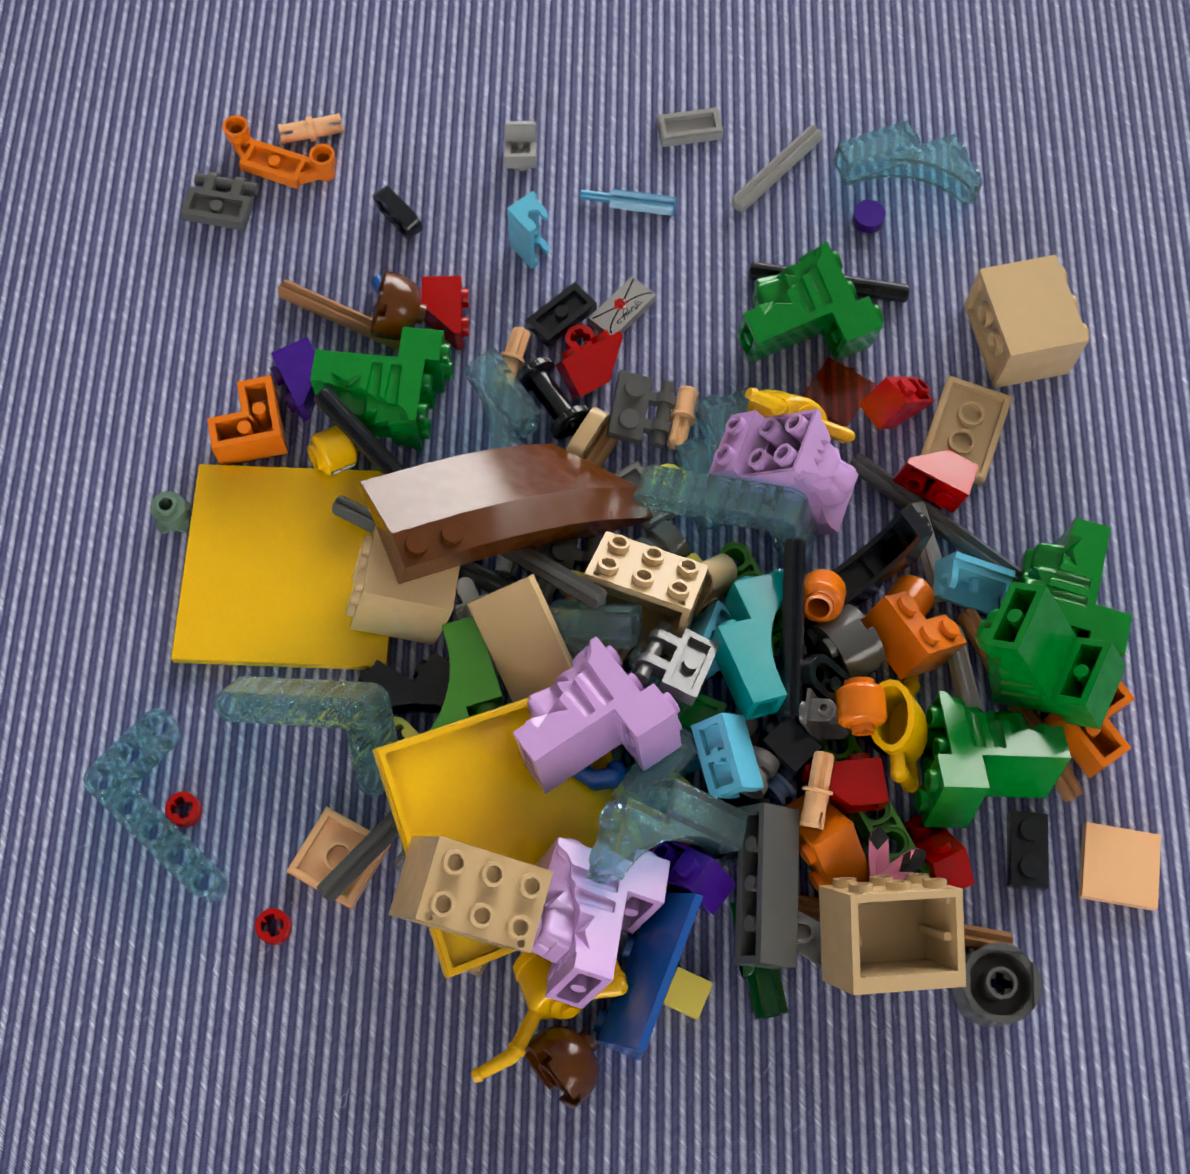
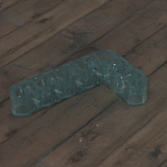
[633,465,818,566]
[213,676,397,796]
[83,708,228,903]

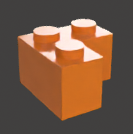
[207,375,288,465]
[860,591,967,680]
[1043,681,1135,779]
[785,794,870,892]

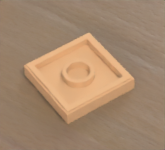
[286,806,391,910]
[1078,822,1161,911]

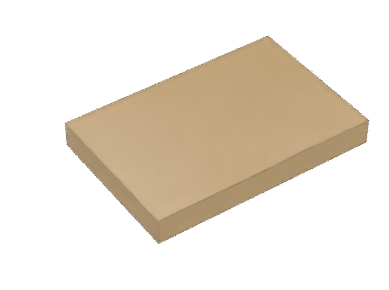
[920,375,1012,486]
[467,574,573,702]

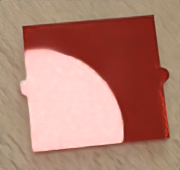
[802,357,876,427]

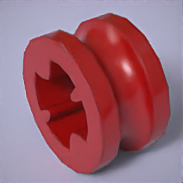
[565,324,595,350]
[165,791,202,828]
[255,908,292,945]

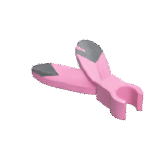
[868,827,927,880]

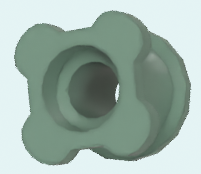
[150,491,191,534]

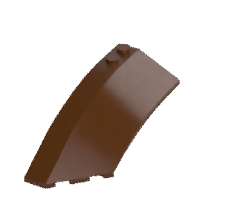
[359,443,653,584]

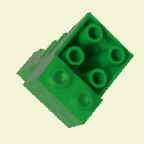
[736,242,884,364]
[310,327,454,452]
[1019,517,1133,658]
[974,582,1126,729]
[914,691,1071,828]

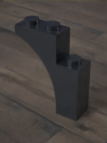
[804,504,933,629]
[335,652,508,737]

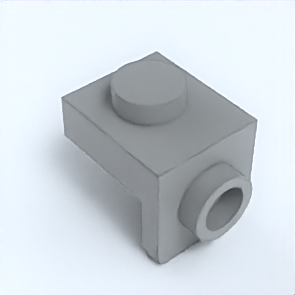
[504,121,537,171]

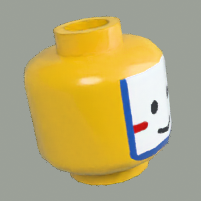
[307,426,360,475]

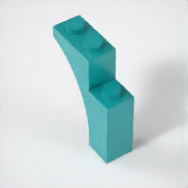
[711,569,788,721]

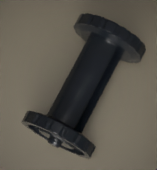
[514,357,590,440]

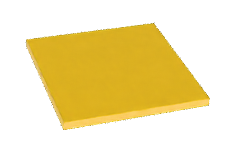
[171,464,390,670]
[372,697,643,978]

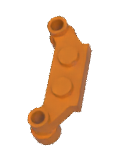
[222,115,337,189]

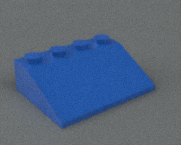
[593,892,703,1061]

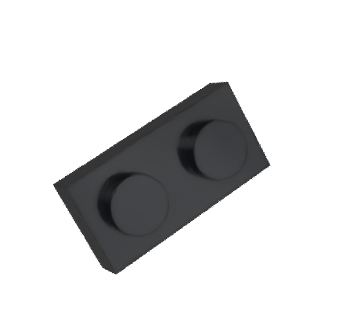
[526,282,597,347]
[1007,811,1049,891]

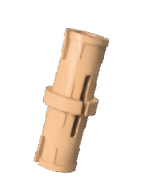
[278,113,344,145]

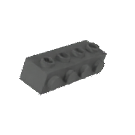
[735,803,800,969]

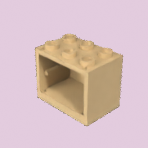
[964,255,1089,388]
[346,526,460,645]
[570,531,709,662]
[388,836,553,953]
[819,873,966,995]

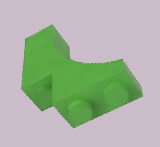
[430,616,504,730]

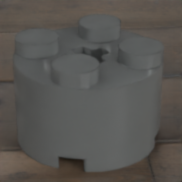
[804,604,886,678]
[952,942,1042,1028]

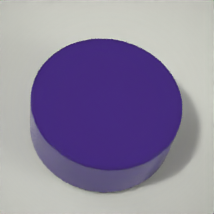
[852,200,886,233]

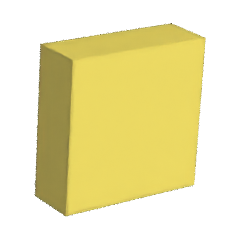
[663,967,713,1020]

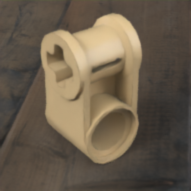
[694,554,737,617]

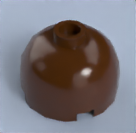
[370,271,426,340]
[525,1025,599,1109]

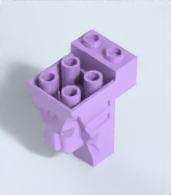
[708,409,859,535]
[513,636,683,794]
[532,837,670,1009]

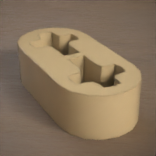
[566,406,610,458]

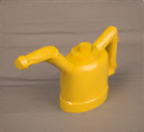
[745,388,855,443]
[871,675,928,794]
[471,951,628,1083]

